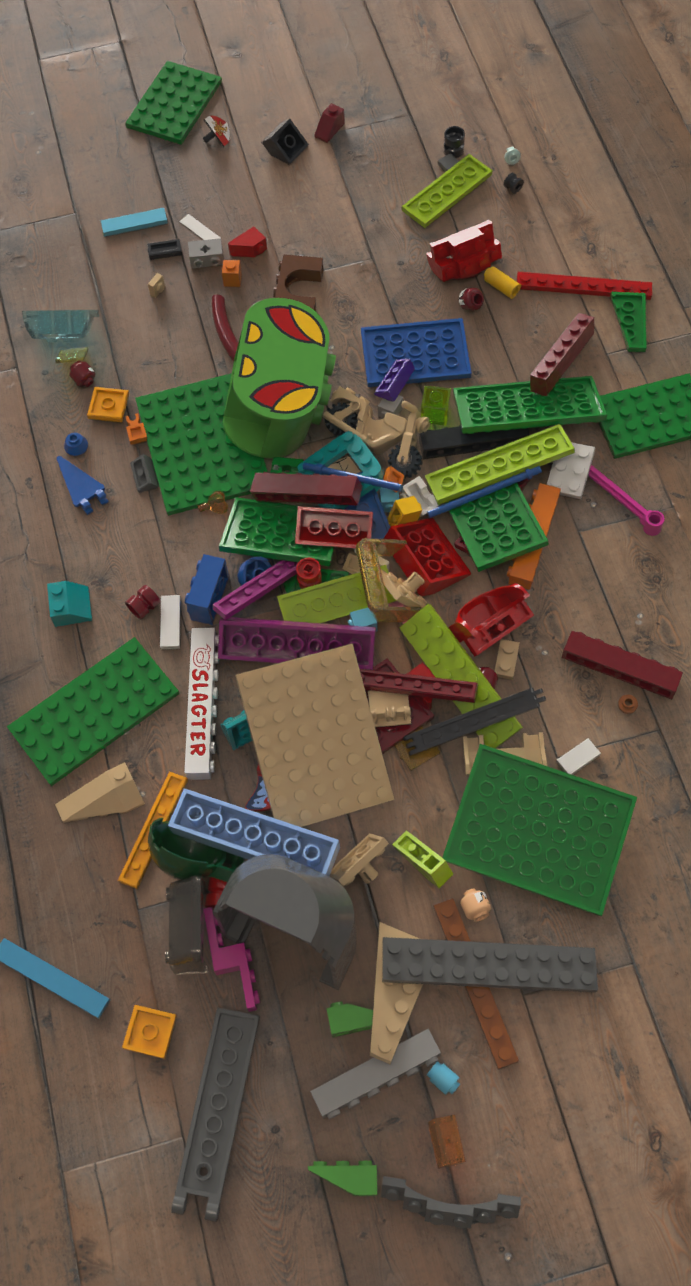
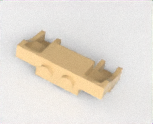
[462,732,547,776]

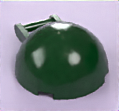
[148,818,244,882]

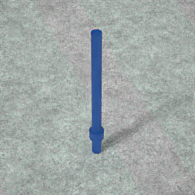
[303,462,403,492]

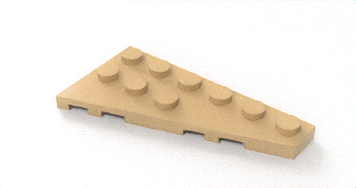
[370,922,423,1064]

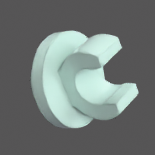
[505,147,521,165]

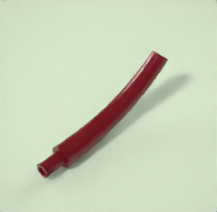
[212,294,238,362]

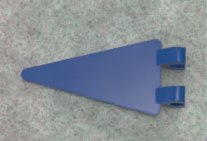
[56,456,109,515]

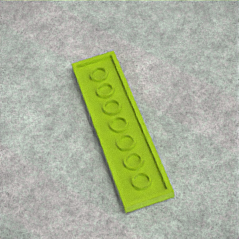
[425,424,575,505]
[400,604,523,749]

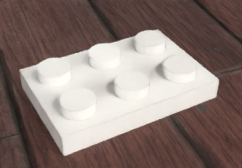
[547,442,595,499]

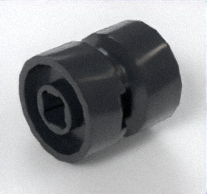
[444,126,465,158]

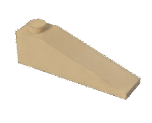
[55,762,145,823]

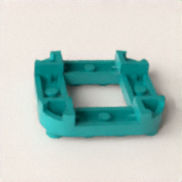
[298,431,385,510]

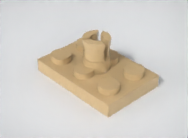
[376,570,427,612]
[329,833,389,886]

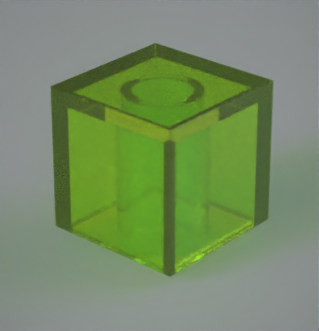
[421,386,451,426]

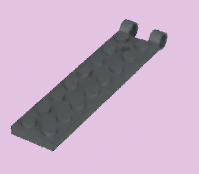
[171,1008,260,1222]

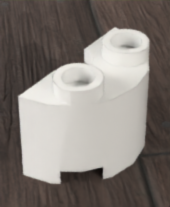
[400,476,441,517]

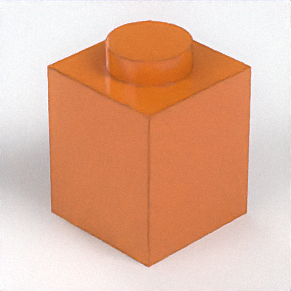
[222,260,242,287]

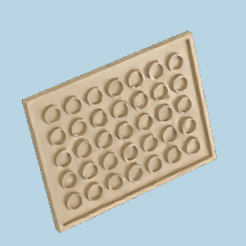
[235,644,394,827]

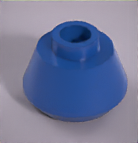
[64,433,88,456]

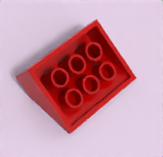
[382,518,471,597]

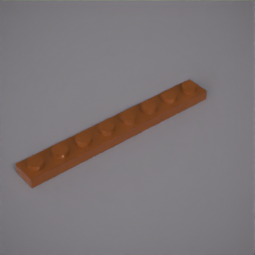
[433,898,519,1070]

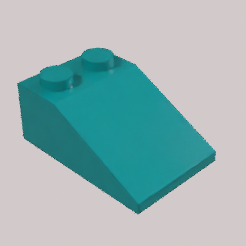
[220,710,253,751]

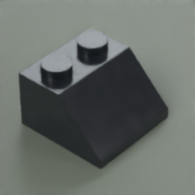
[261,118,309,165]

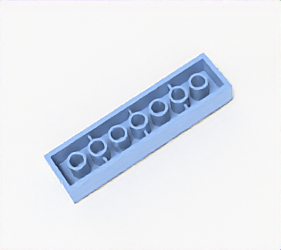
[168,788,340,876]

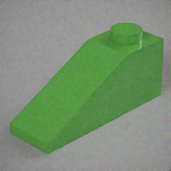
[326,1002,373,1038]

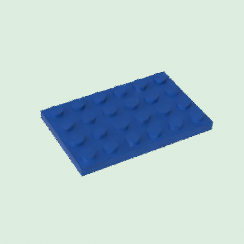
[361,318,472,387]

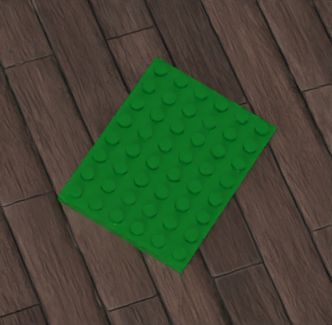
[135,373,268,516]
[442,744,637,916]

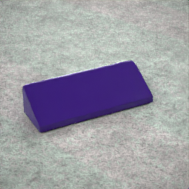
[374,358,415,401]

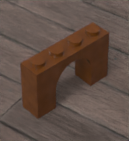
[273,254,324,312]

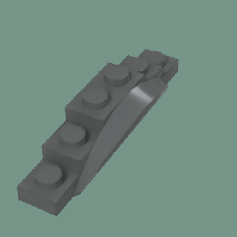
[381,1176,521,1229]

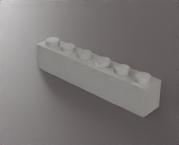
[310,1029,441,1120]

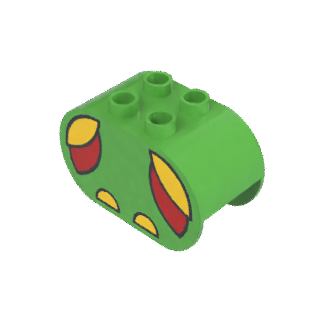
[223,298,336,458]

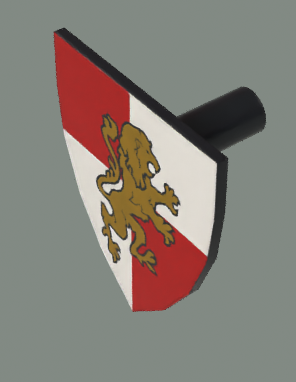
[203,116,230,147]

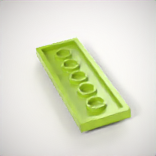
[402,154,493,228]
[277,565,396,623]

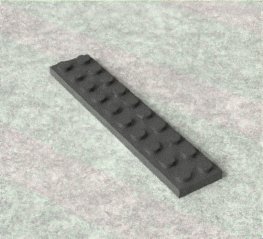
[382,937,598,993]

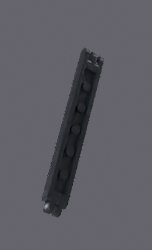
[403,688,547,756]

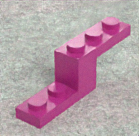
[204,907,260,1012]

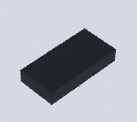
[147,239,182,260]

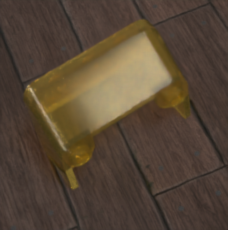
[356,538,421,622]

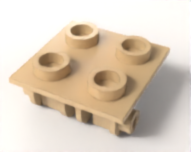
[368,690,411,727]

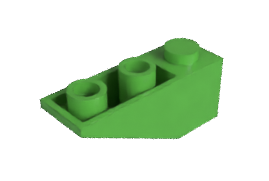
[308,1161,377,1196]

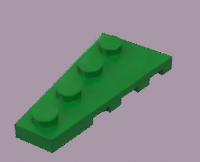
[610,292,647,352]

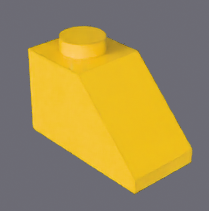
[387,496,422,527]

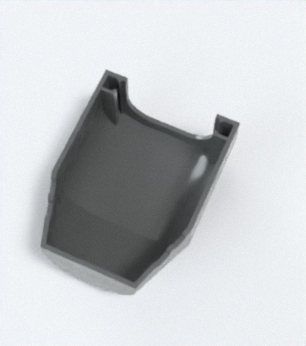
[213,854,356,990]

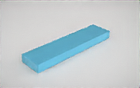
[101,208,168,237]

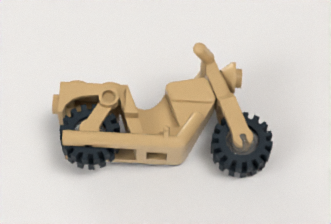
[323,386,430,478]

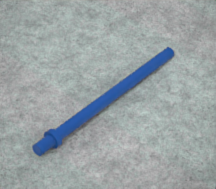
[427,466,542,518]

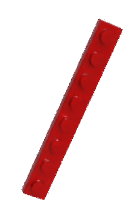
[516,271,652,300]

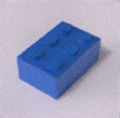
[185,554,229,625]

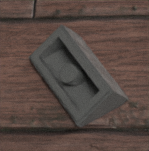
[130,454,159,493]

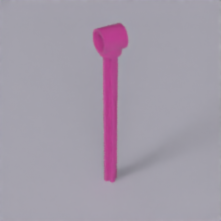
[588,465,665,536]

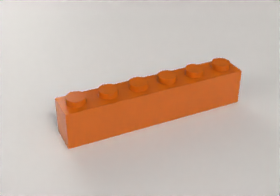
[507,483,561,590]

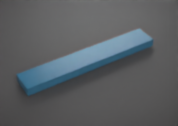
[0,938,110,1019]

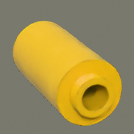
[484,266,521,299]

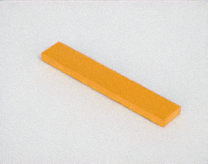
[118,771,188,889]

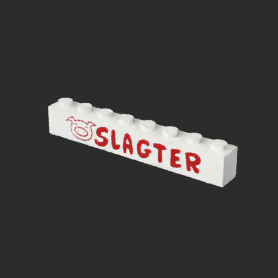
[185,628,219,780]

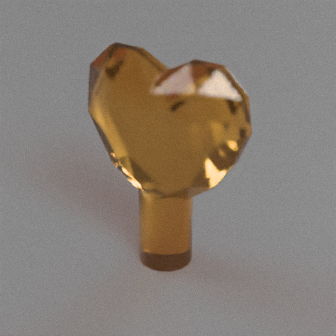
[198,491,229,514]

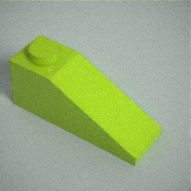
[392,830,453,888]

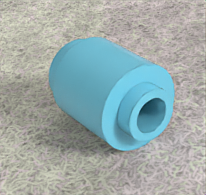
[427,1061,460,1095]

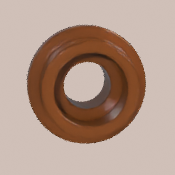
[618,695,638,714]

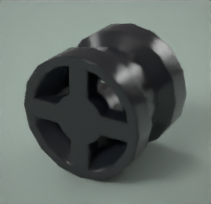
[503,172,524,194]

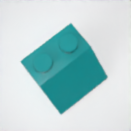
[47,581,92,627]

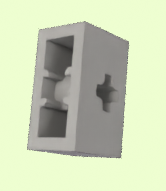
[188,238,224,269]

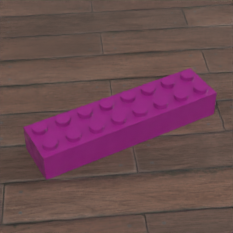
[218,617,376,670]

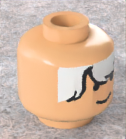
[460,889,491,922]

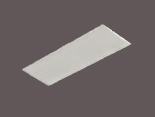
[179,214,220,240]

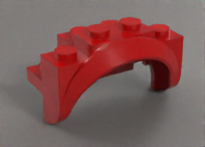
[426,220,502,282]
[448,583,534,657]

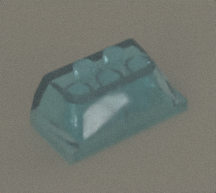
[22,310,99,342]

